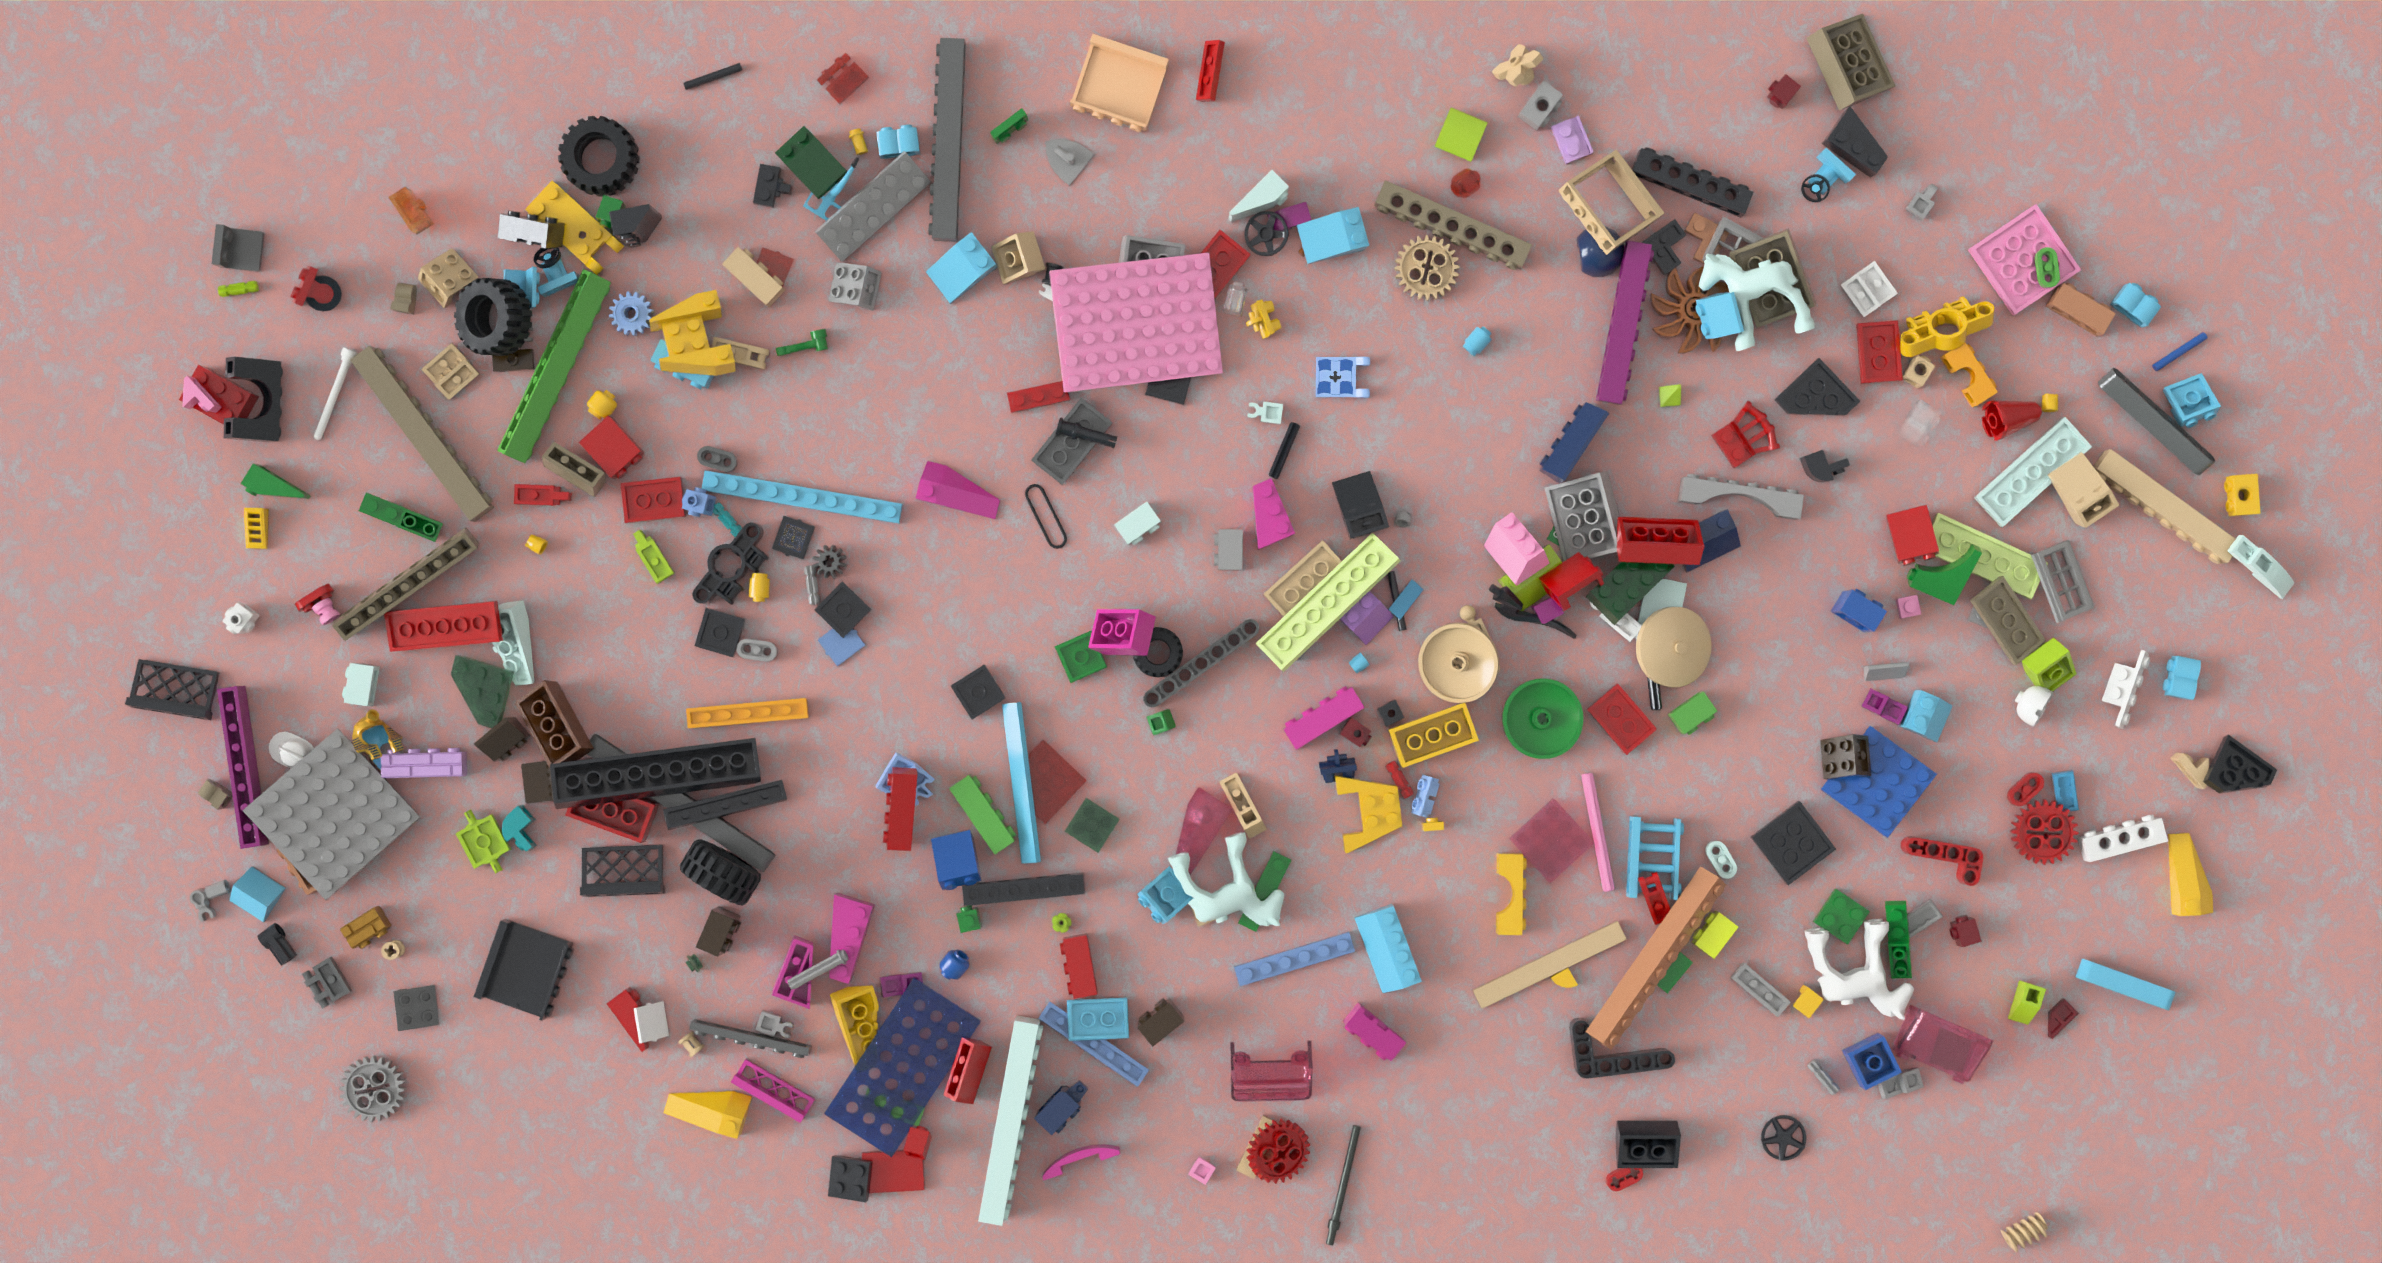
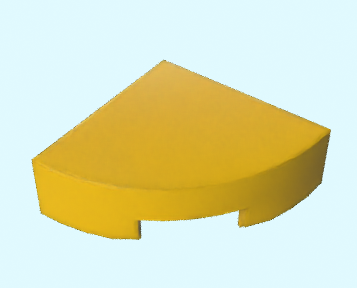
[1550,968,1578,988]

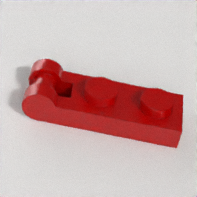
[1638,872,1671,925]

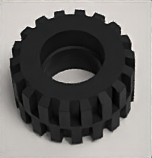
[1133,627,1183,677]

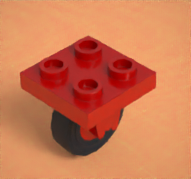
[290,266,342,312]

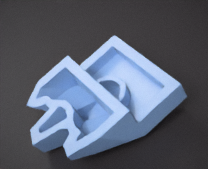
[876,752,935,806]

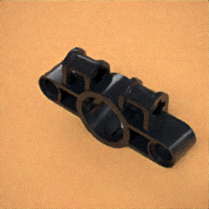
[692,522,770,605]

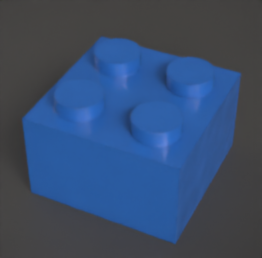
[1830,589,1887,633]
[1842,1033,1902,1090]

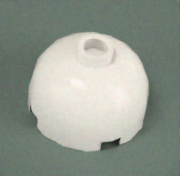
[2015,686,2054,727]

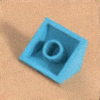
[230,867,286,922]

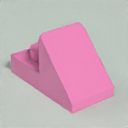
[183,376,222,413]

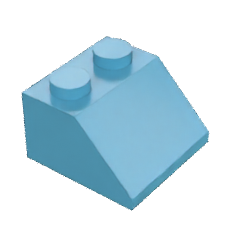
[1696,292,1744,339]
[1899,690,1952,743]

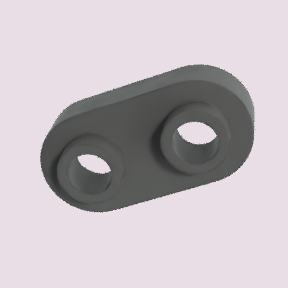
[697,446,738,472]

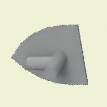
[1046,139,1094,186]

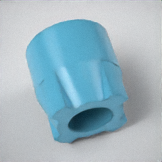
[1349,652,1370,673]

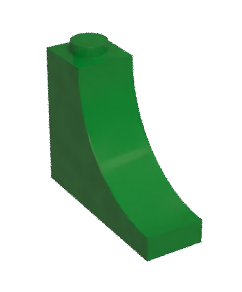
[1906,544,1982,605]

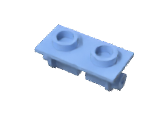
[1411,774,1440,818]

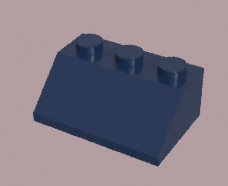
[1682,509,1741,573]

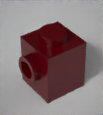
[1767,74,1801,109]
[1339,717,1372,747]
[1949,915,1982,947]

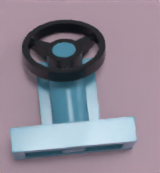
[1801,148,1856,202]
[533,247,580,297]

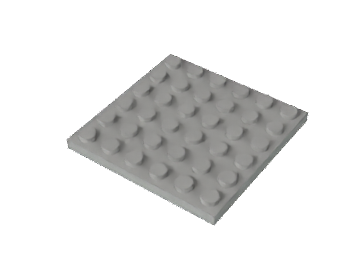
[243,728,421,900]

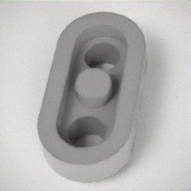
[737,639,778,662]

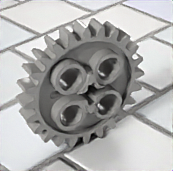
[339,1055,407,1122]

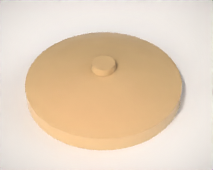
[1636,607,1712,687]
[1418,622,1499,703]

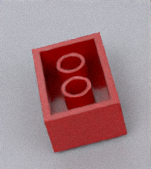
[179,365,259,425]

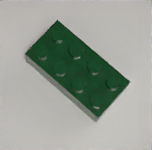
[1586,562,1675,625]

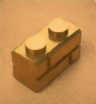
[340,906,392,950]

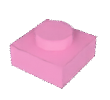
[1896,595,1921,619]
[1188,1156,1216,1185]

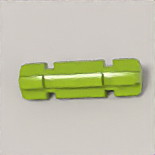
[218,281,259,297]

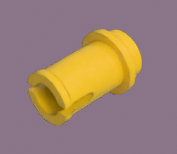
[849,128,868,155]

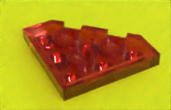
[1029,739,1087,824]

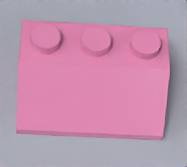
[1484,512,1549,586]

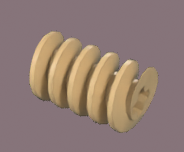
[2001,1212,2048,1252]

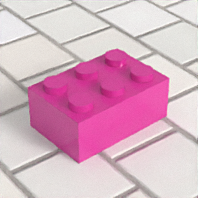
[1088,609,1156,656]

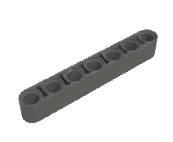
[2098,368,2216,476]
[1143,619,1259,708]

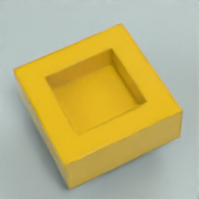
[1422,817,1444,831]

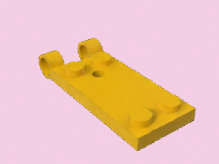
[525,180,624,275]

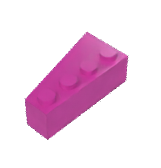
[829,893,875,984]

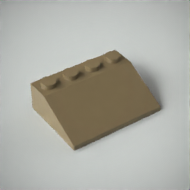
[1807,14,1896,111]
[1729,228,1816,328]

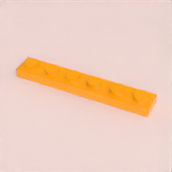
[686,698,809,728]

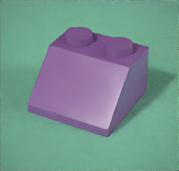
[1339,591,1394,645]

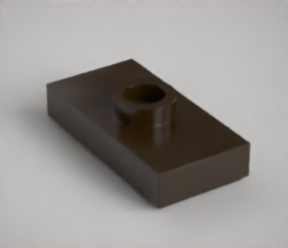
[492,349,535,372]

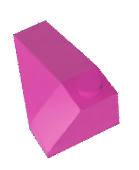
[916,461,1000,519]

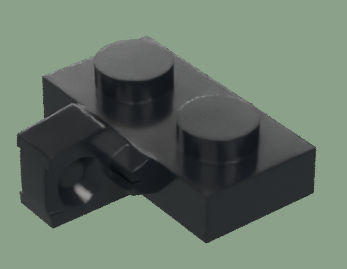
[753,164,793,208]

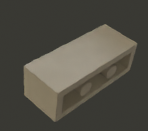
[542,442,606,497]

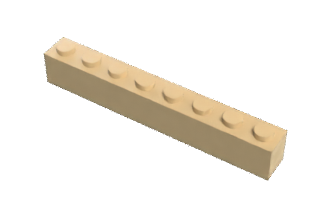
[2093,449,2236,564]

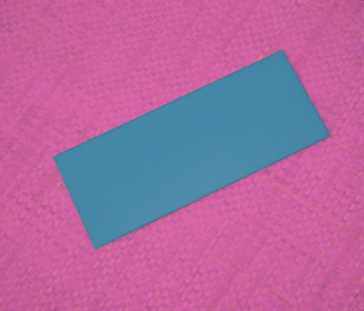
[1388,580,1424,619]

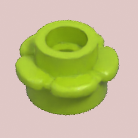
[1052,913,1072,933]

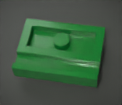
[990,108,1028,144]

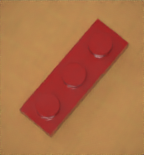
[1196,40,1225,102]
[1007,381,1070,413]

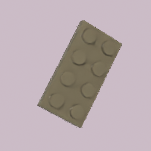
[1970,576,2046,665]

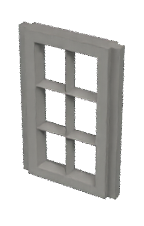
[1702,217,1763,261]
[2031,540,2094,623]

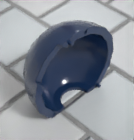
[1576,226,1624,277]

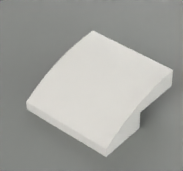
[1841,261,1898,317]

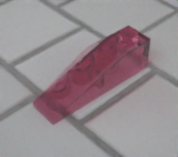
[1175,787,1233,875]

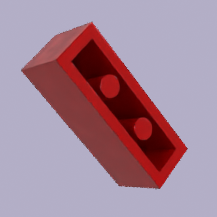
[1060,933,1098,999]
[943,1037,992,1104]

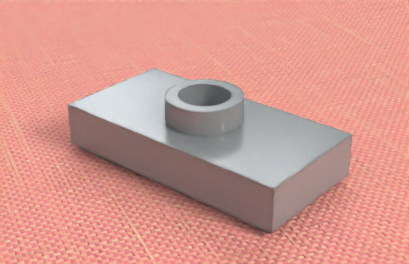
[1908,899,1943,938]

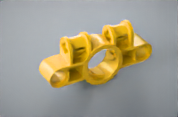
[1900,296,1994,357]

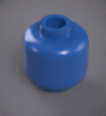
[939,949,970,980]

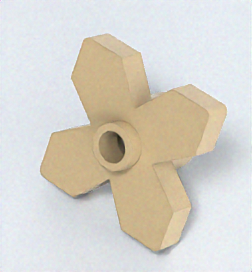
[1492,44,1544,87]

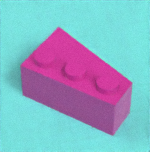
[1252,478,1295,550]
[772,935,813,1009]
[1343,1002,1406,1061]

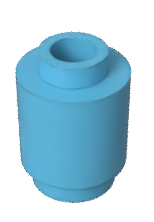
[1463,326,1492,357]

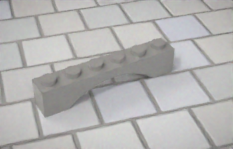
[1677,474,1804,520]

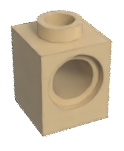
[1902,355,1935,388]

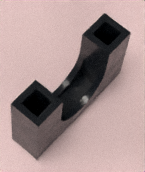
[223,357,283,442]

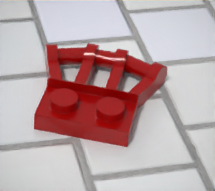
[1711,400,1780,468]

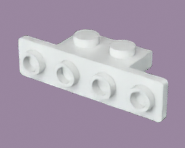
[2102,650,2150,729]

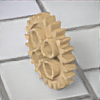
[1394,235,1460,301]

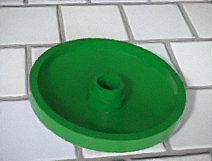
[1502,678,1584,759]

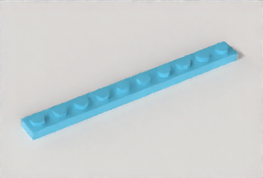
[701,470,903,524]

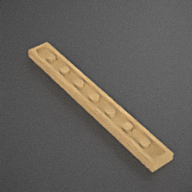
[1473,921,1627,1009]

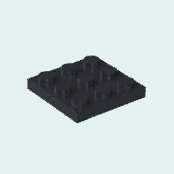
[1751,801,1836,886]

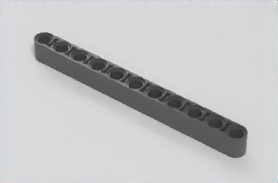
[587,734,776,872]

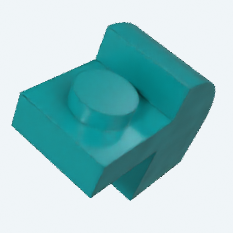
[502,805,537,852]

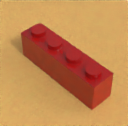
[883,767,917,851]

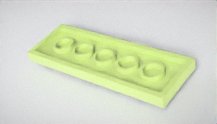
[1932,513,2048,599]

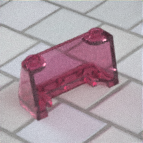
[1892,1005,1994,1084]

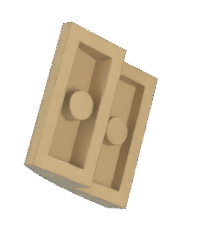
[421,343,479,400]

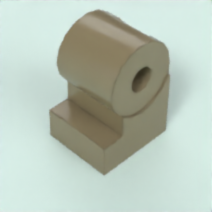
[390,282,417,315]
[198,779,233,810]

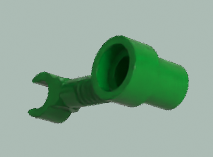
[776,329,828,356]

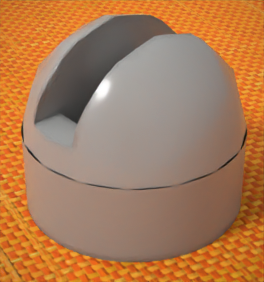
[1395,510,1411,528]

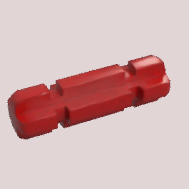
[1386,761,1414,799]

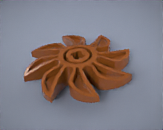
[1650,267,1729,354]

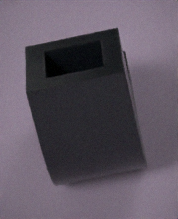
[1800,450,1850,482]

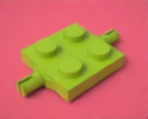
[455,809,512,874]

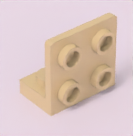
[418,248,478,308]

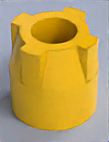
[2041,394,2058,412]
[525,534,548,555]

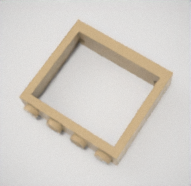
[1558,149,1664,255]

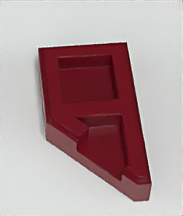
[2048,998,2079,1039]

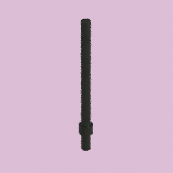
[1326,1125,1361,1246]

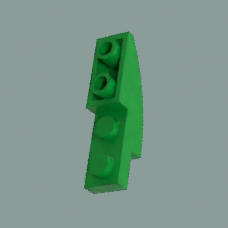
[358,492,443,542]
[1885,900,1912,979]

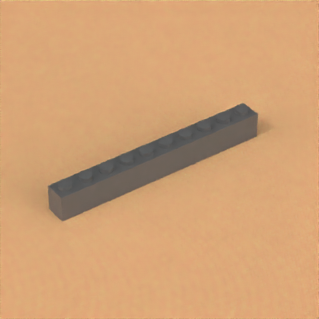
[928,38,966,242]

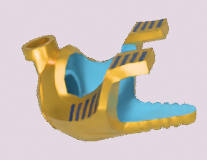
[352,709,404,770]

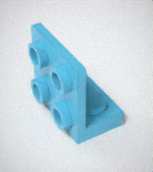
[503,267,540,310]

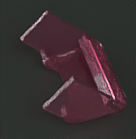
[1230,1040,1313,1102]

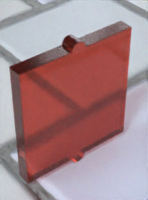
[757,247,794,287]

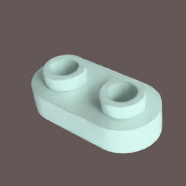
[1705,841,1737,879]

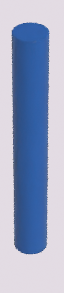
[2152,332,2208,371]

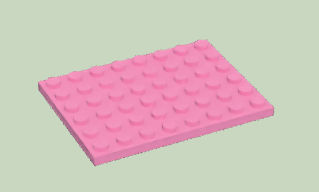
[1049,253,1223,392]

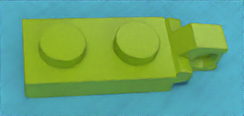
[633,530,675,584]

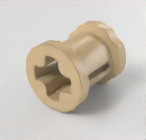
[381,940,405,960]
[678,1031,705,1057]

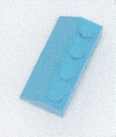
[1354,904,1422,993]

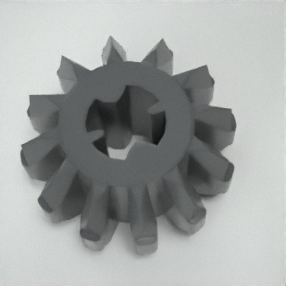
[813,545,847,579]

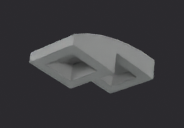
[1878,1068,1924,1099]

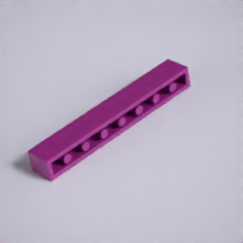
[1596,241,1654,405]
[217,686,269,849]

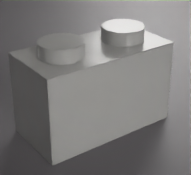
[1214,529,1243,571]

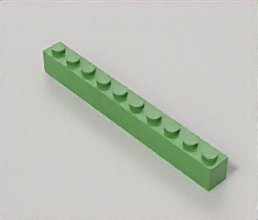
[497,269,611,463]

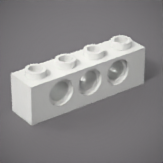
[2077,815,2168,862]

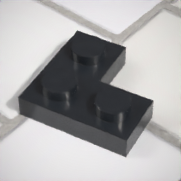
[1642,219,1686,275]

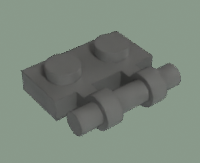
[302,957,352,1009]

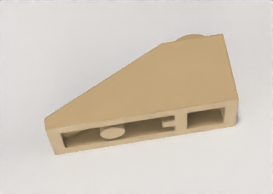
[1219,772,1267,839]

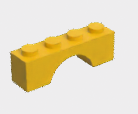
[1496,853,1527,935]

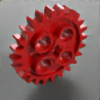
[2010,799,2079,865]
[1246,1119,1310,1184]

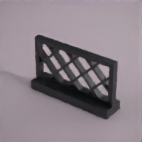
[125,659,219,721]
[580,845,665,897]

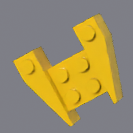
[649,290,736,376]

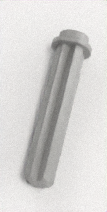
[788,949,849,989]

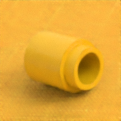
[749,573,770,602]

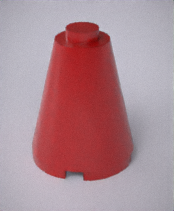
[1982,400,2042,441]

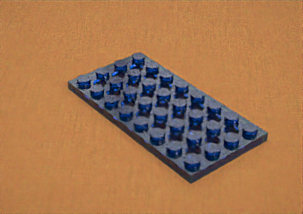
[824,977,981,1157]

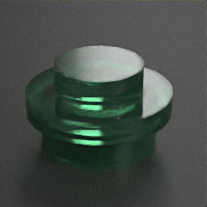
[685,954,703,973]

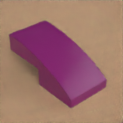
[1267,202,1311,231]
[1862,688,1908,725]
[879,972,924,998]

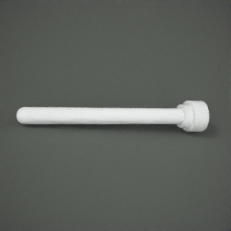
[314,347,359,440]

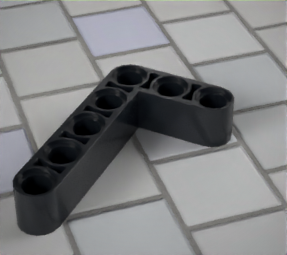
[1569,1018,1675,1079]

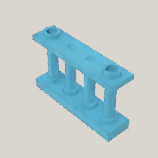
[1626,816,1684,900]

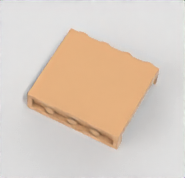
[1070,34,1169,132]

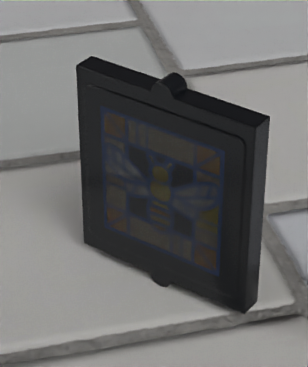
[772,516,815,560]

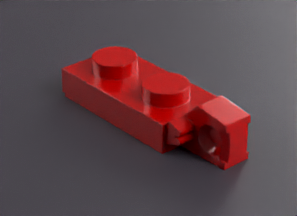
[514,484,572,506]

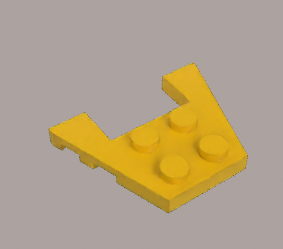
[1335,775,1402,853]

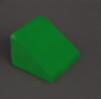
[1146,709,1176,736]

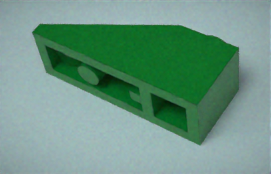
[241,463,311,499]

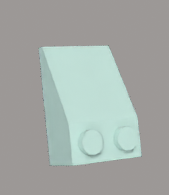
[1229,170,1289,222]

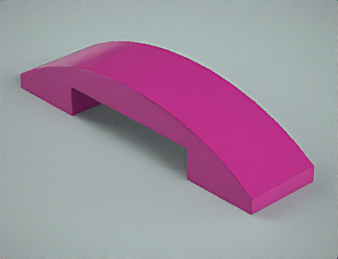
[1042,1144,1120,1181]

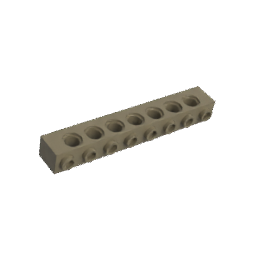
[1374,180,1532,270]
[332,527,479,641]

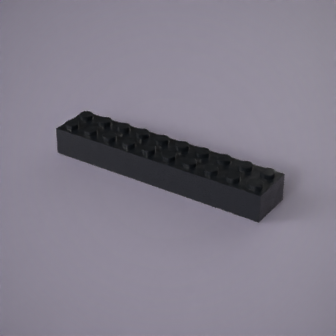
[550,738,761,810]

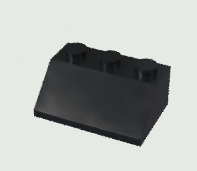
[609,204,662,248]
[1615,1121,1681,1168]

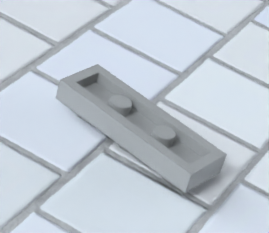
[1730,962,1791,1017]

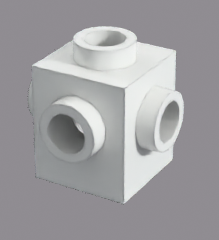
[222,602,260,635]

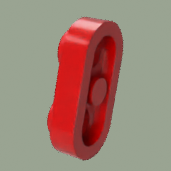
[295,584,334,613]
[2007,772,2044,806]

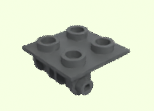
[393,985,439,1031]

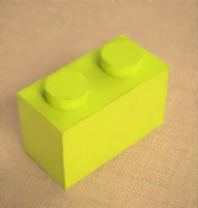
[1691,910,1738,959]

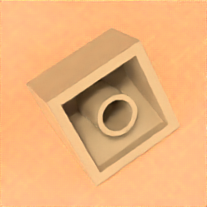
[991,231,1045,284]

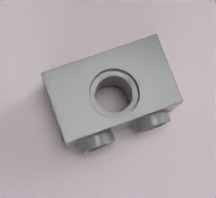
[1518,81,1563,131]

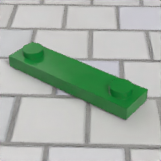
[1238,851,1291,932]

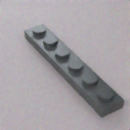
[689,1019,812,1058]

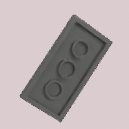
[1031,398,1113,486]

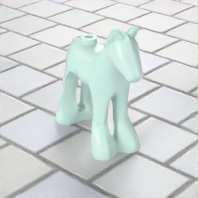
[1699,254,1815,351]
[1168,832,1285,926]

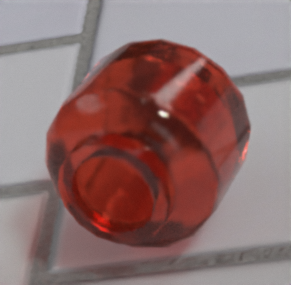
[1450,168,1481,198]

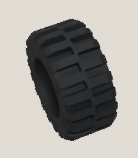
[558,116,640,197]
[454,278,533,356]
[680,839,761,906]

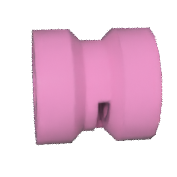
[312,598,340,625]

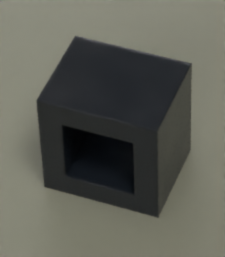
[1377,700,1405,727]

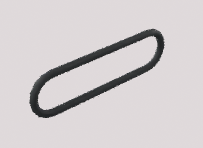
[1025,484,1067,549]

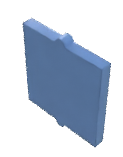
[818,629,865,666]

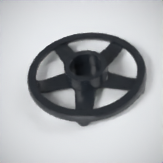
[1244,211,1289,256]
[1761,1115,1807,1161]

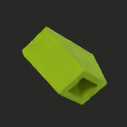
[2008,980,2046,1025]

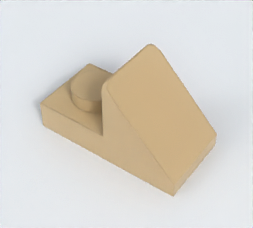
[2170,753,2209,789]

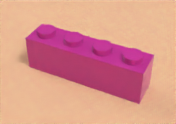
[1283,686,1365,750]

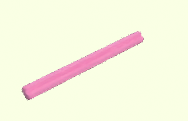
[1581,773,1615,892]

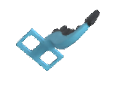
[803,157,859,221]

